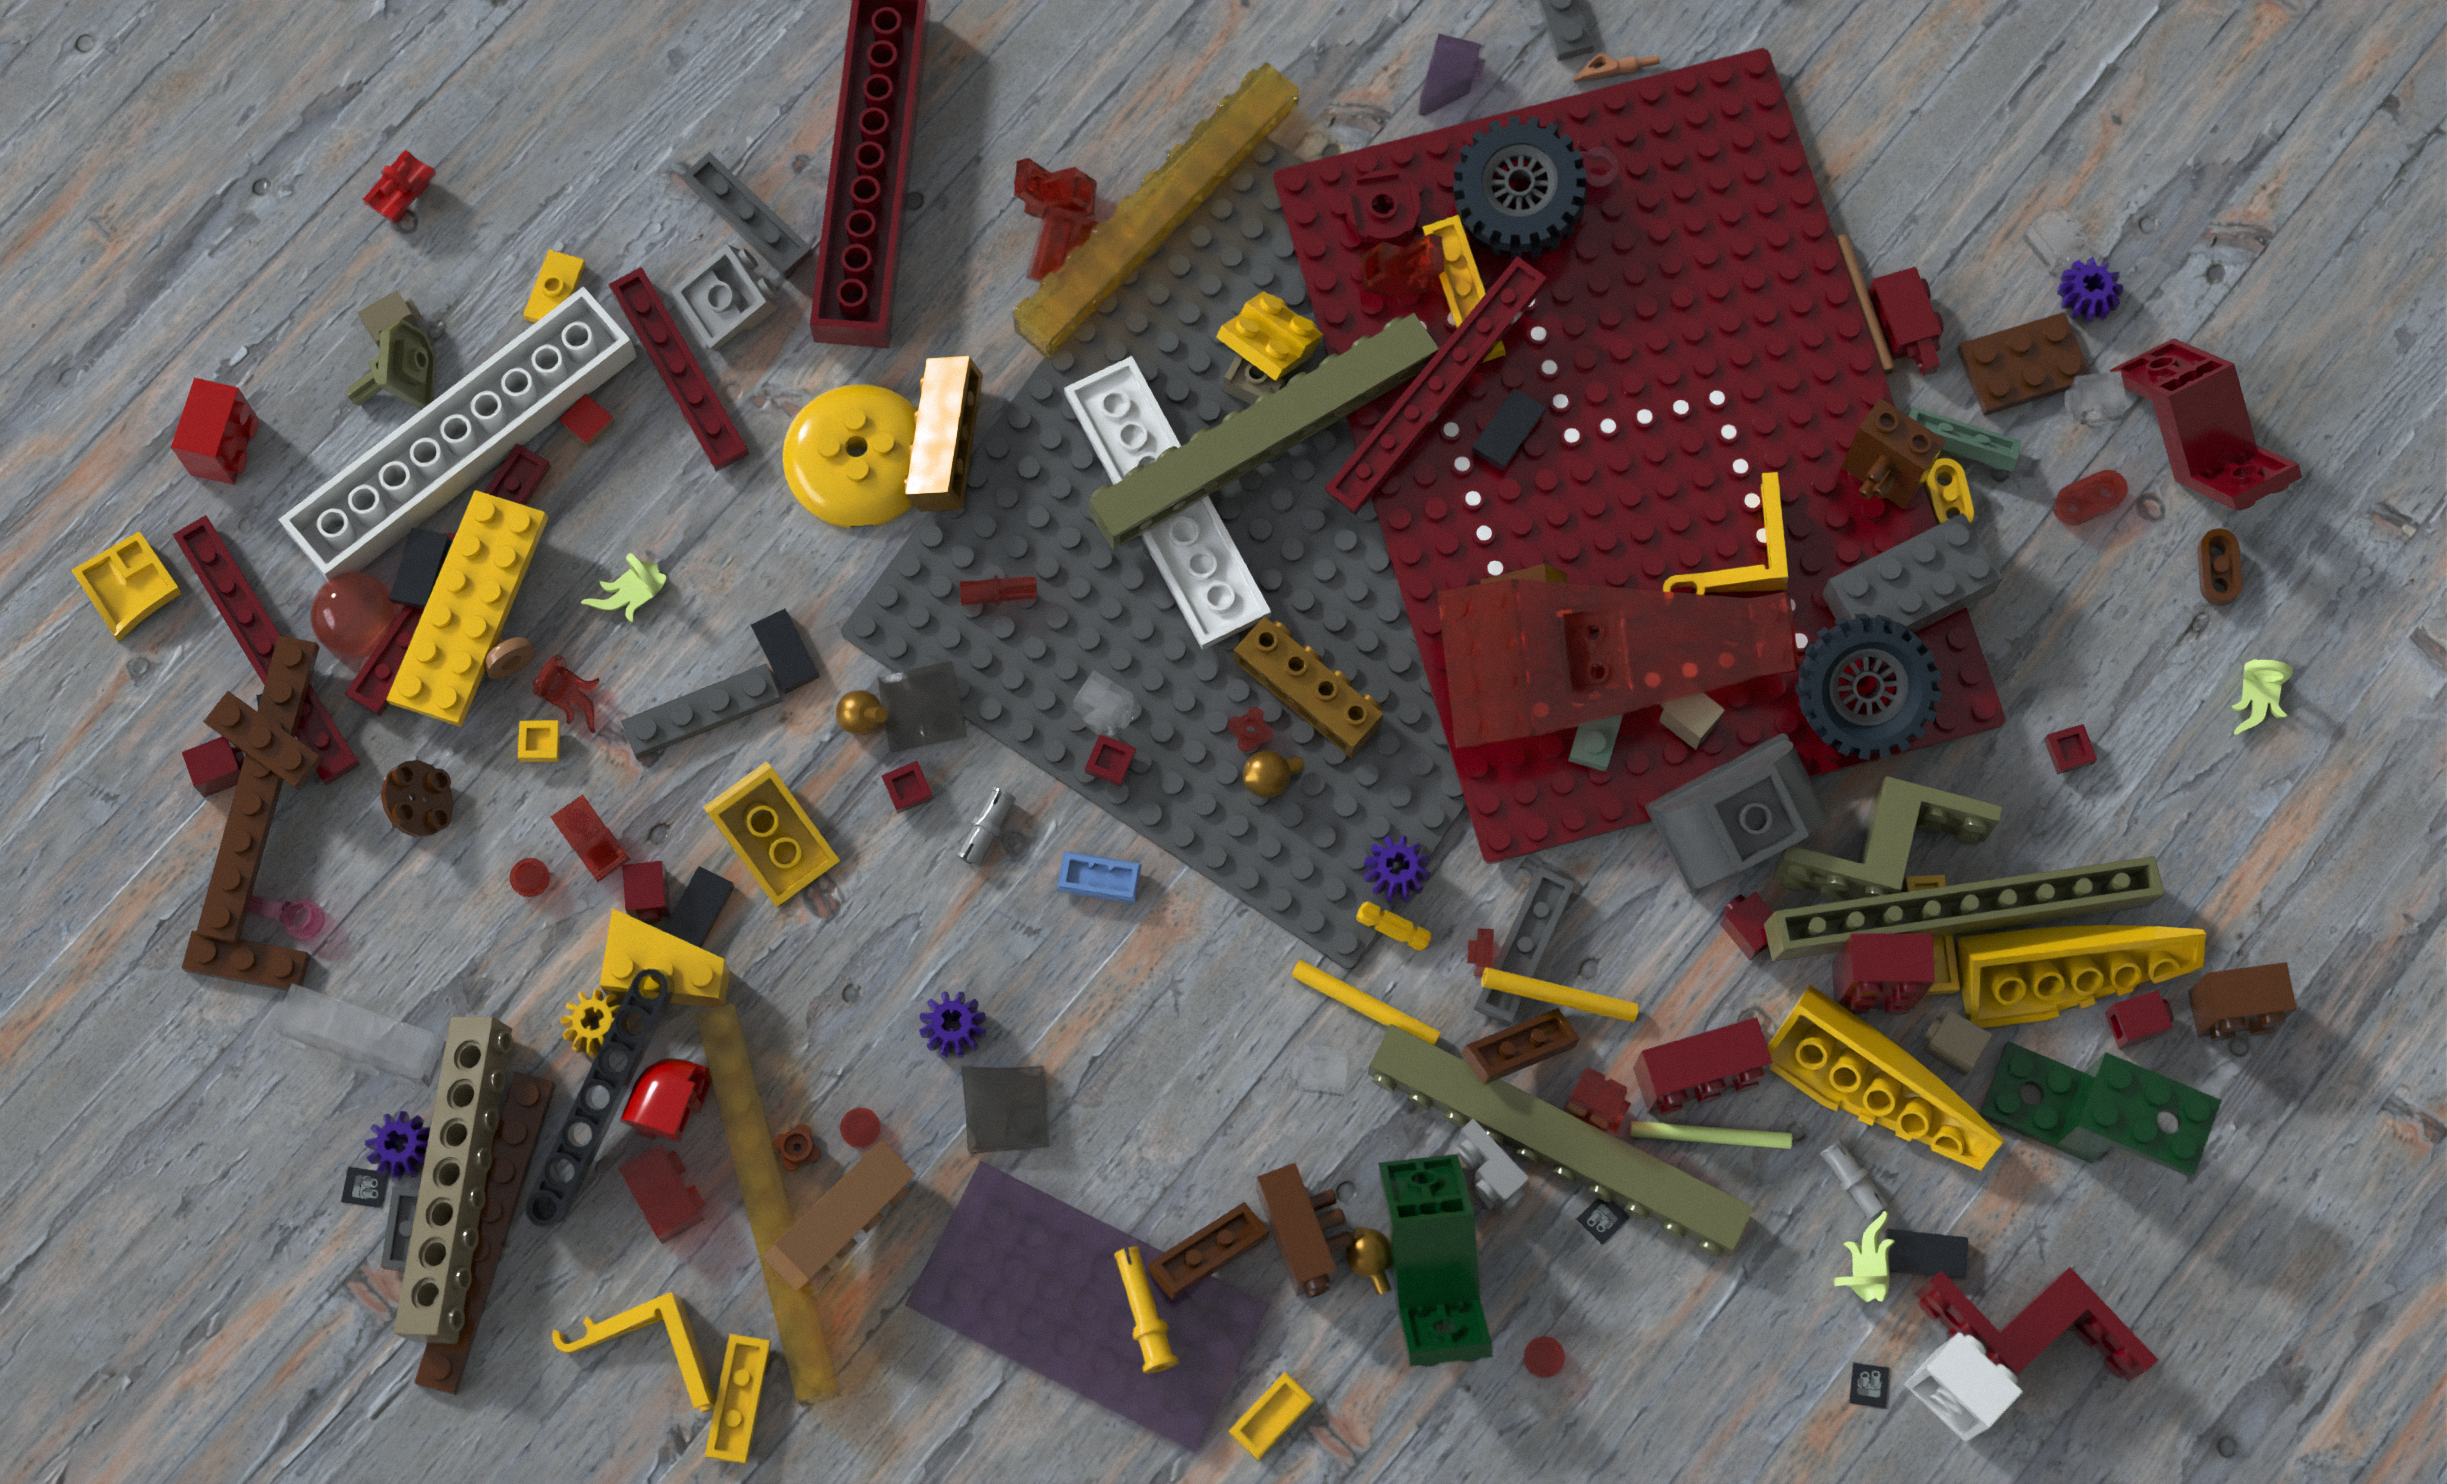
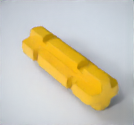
[1356,902,1432,951]

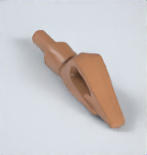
[1573,54,1660,83]

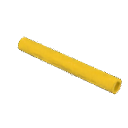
[1291,959,1441,1046]
[1481,967,1639,1023]

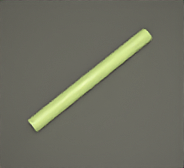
[1630,1121,1792,1149]

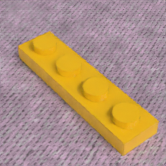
[1423,215,1506,362]

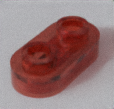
[2053,470,2128,526]

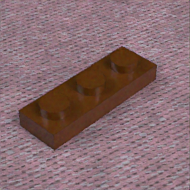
[203,691,323,791]
[182,930,310,994]
[1461,1008,1580,1085]
[1147,1202,1269,1300]

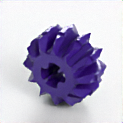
[2057,257,2124,324]
[1364,835,1431,903]
[919,991,986,1059]
[365,1111,430,1181]

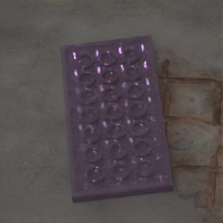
[905,1161,1269,1454]

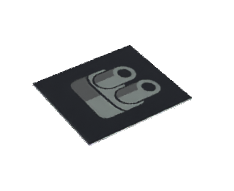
[341,1167,387,1208]
[1576,1198,1630,1245]
[1849,1363,1890,1408]

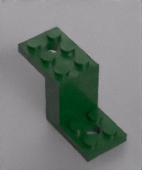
[1979,1041,2222,1178]
[1378,1154,1493,1367]

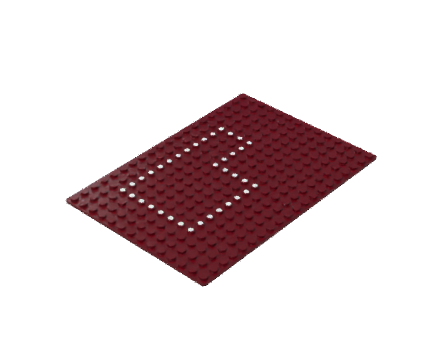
[1273,48,2006,864]

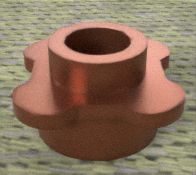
[774,1124,821,1171]

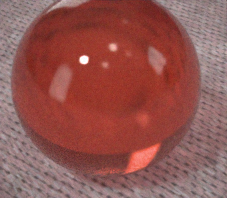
[310,572,399,659]

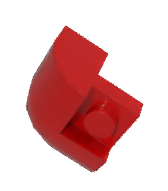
[620,1058,714,1143]

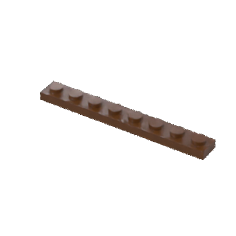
[196,635,320,944]
[414,1072,556,1395]

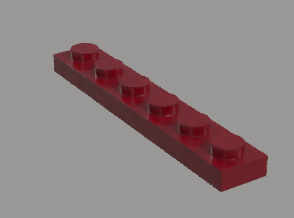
[608,267,749,472]

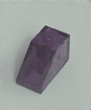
[1418,33,1486,116]

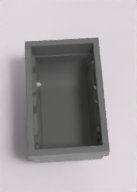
[1644,733,1831,894]

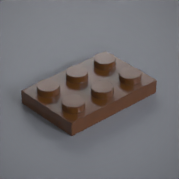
[1957,312,2092,416]

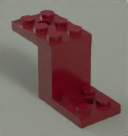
[2110,338,2302,511]
[1915,1267,2159,1382]

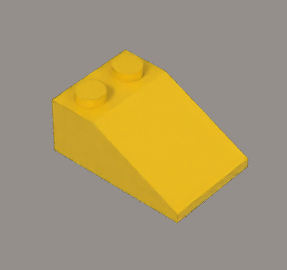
[703,761,840,908]

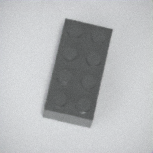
[1822,513,2003,660]

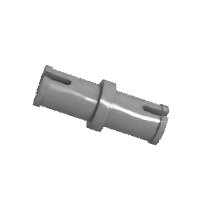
[957,787,1016,868]
[1819,1138,1889,1219]

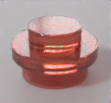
[510,858,550,897]
[840,1108,881,1148]
[1524,1336,1565,1378]

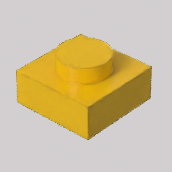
[517,720,561,762]

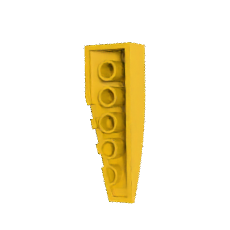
[1957,925,2206,1028]
[1767,984,2004,1171]

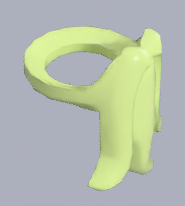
[581,553,667,623]
[2231,659,2293,736]
[1834,1211,1895,1302]

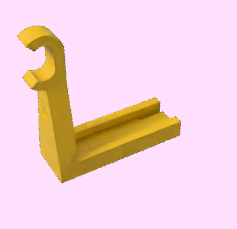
[1663,472,1788,605]
[552,1292,716,1412]

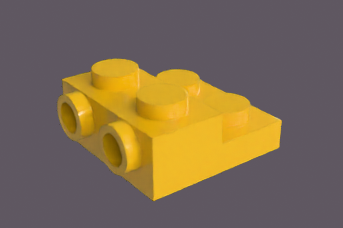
[1216,291,1323,381]

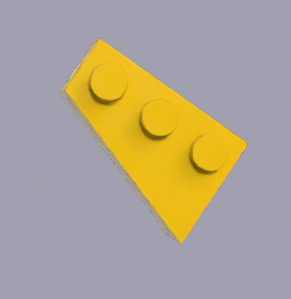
[600,908,730,1009]

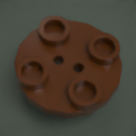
[381,760,454,838]

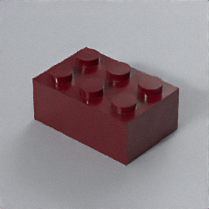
[1832,934,1935,1015]
[1633,1017,1773,1115]

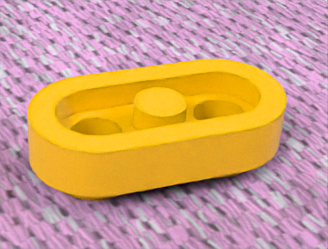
[1924,458,1974,525]

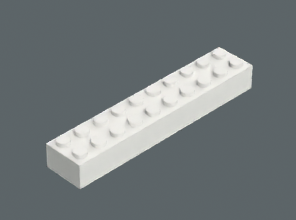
[278,286,637,590]

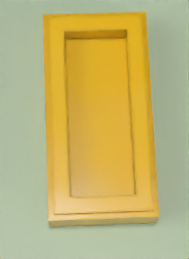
[1228,1372,1315,1461]

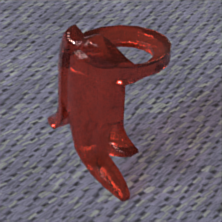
[533,654,600,734]

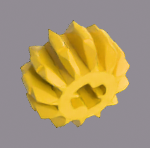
[560,989,630,1058]

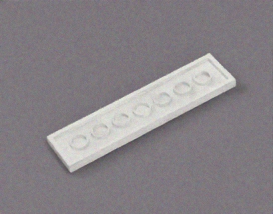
[1064,356,1271,650]

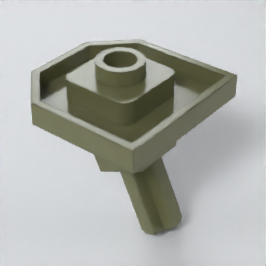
[346,319,436,410]

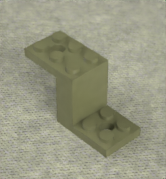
[1772,776,2003,901]

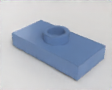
[1057,851,1142,905]

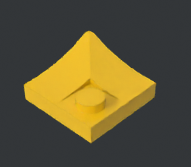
[71,531,181,642]

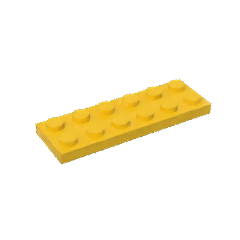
[386,490,549,727]

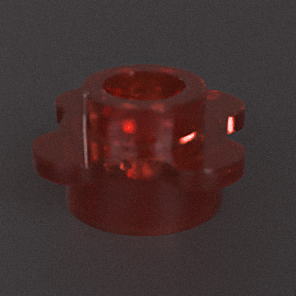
[1228,707,1274,752]

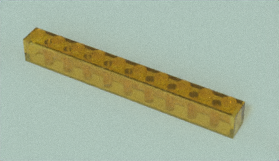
[1013,62,1299,359]
[695,1003,842,1408]

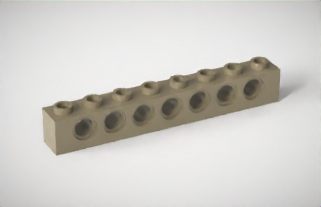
[394,1017,512,1344]

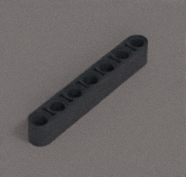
[525,969,675,1227]

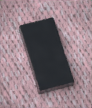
[1471,388,1546,471]
[389,528,452,610]
[751,608,820,694]
[663,866,735,948]
[1884,1229,1968,1280]

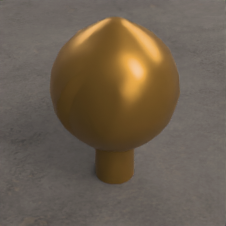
[836,690,888,735]
[1243,751,1304,798]
[1346,1227,1392,1296]

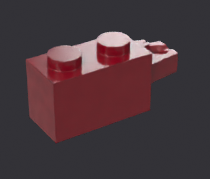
[1869,267,1944,377]

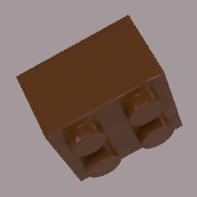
[2188,962,2297,1041]

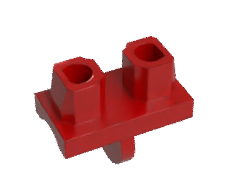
[363,150,436,223]

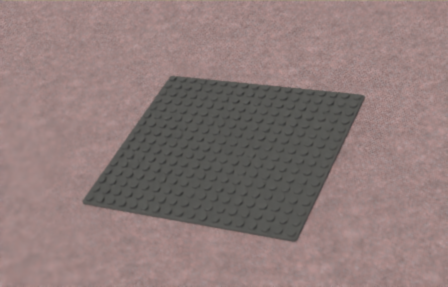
[841,116,1466,969]

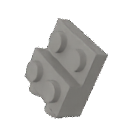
[671,244,779,351]
[1456,1119,1529,1217]

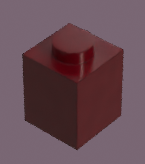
[182,736,246,798]
[622,861,671,924]
[1720,891,1773,960]
[2105,990,2174,1050]

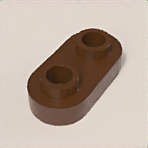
[2197,528,2242,606]

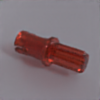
[959,575,1037,606]

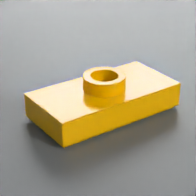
[523,249,586,323]

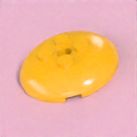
[782,384,917,528]

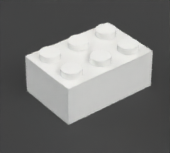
[1904,1332,2023,1442]

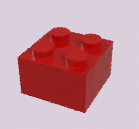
[171,378,259,485]

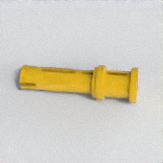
[1114,1246,1179,1374]

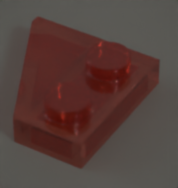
[1026,205,1115,290]

